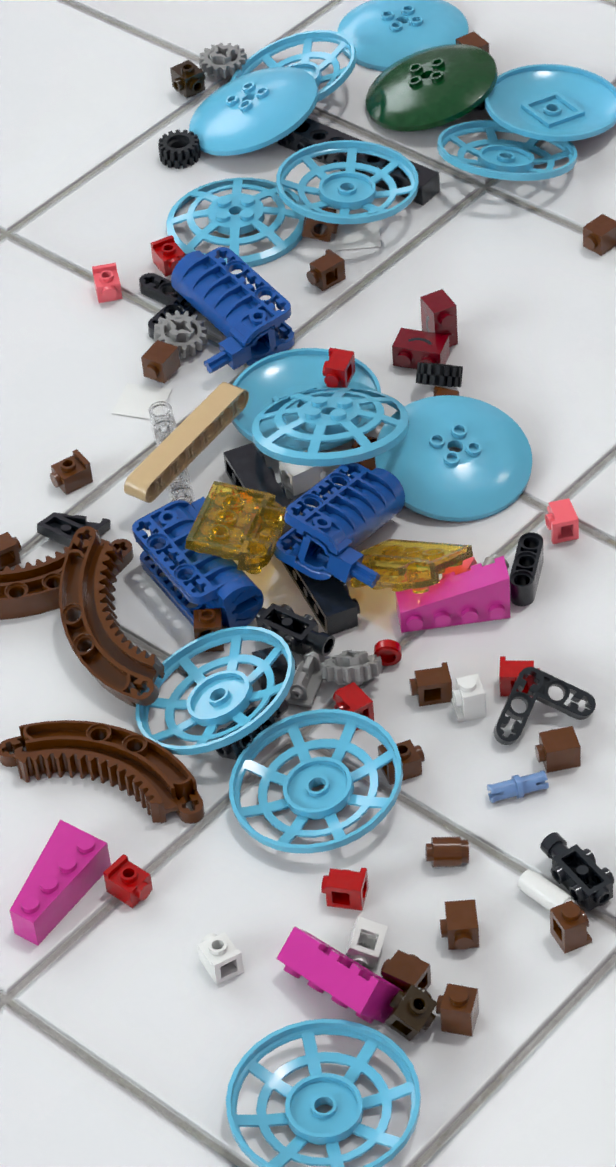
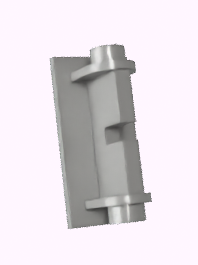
[285,652,323,707]

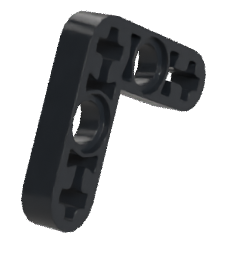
[139,273,197,339]
[493,667,596,745]

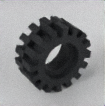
[158,129,201,169]
[415,362,463,387]

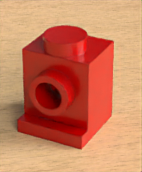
[150,235,185,277]
[323,348,356,388]
[499,656,540,697]
[333,682,374,731]
[103,854,153,908]
[321,868,369,911]

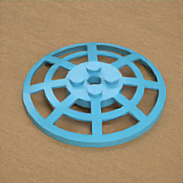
[231,30,357,102]
[437,120,577,181]
[276,140,419,224]
[166,178,305,267]
[252,388,409,466]
[136,626,295,755]
[229,709,403,854]
[226,1019,421,1167]

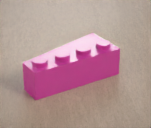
[395,556,510,633]
[9,820,111,946]
[276,926,403,1024]

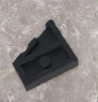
[37,512,110,547]

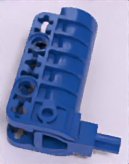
[171,247,295,373]
[274,462,405,588]
[132,493,264,628]

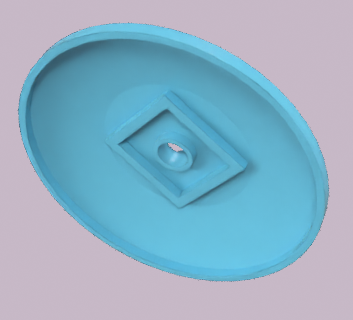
[337,0,469,71]
[484,64,616,141]
[189,67,319,156]
[232,348,381,452]
[375,395,532,522]

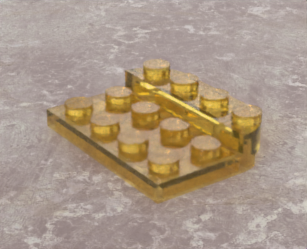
[185,481,286,574]
[350,539,473,594]

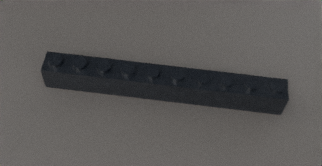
[223,443,360,635]

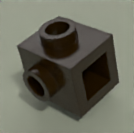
[170,60,206,98]
[384,985,438,1041]

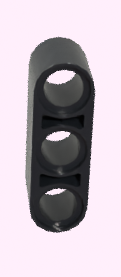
[510,532,544,606]

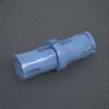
[487,770,549,803]

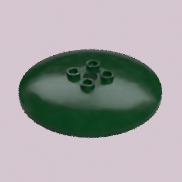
[366,44,498,131]

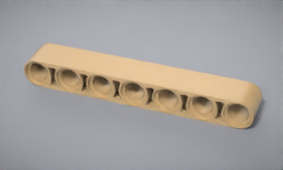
[124,382,249,503]

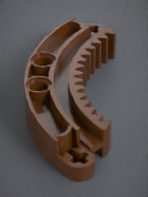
[59,526,165,707]
[0,529,134,620]
[0,720,205,824]

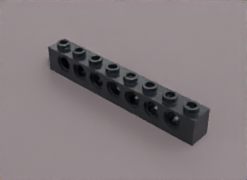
[278,118,440,206]

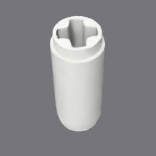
[517,869,578,911]

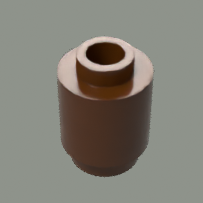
[425,837,469,867]

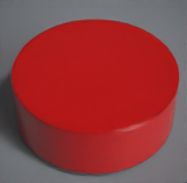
[374,639,402,666]

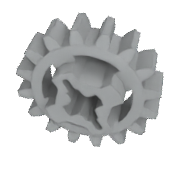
[199,43,247,79]
[154,310,207,358]
[321,650,383,685]

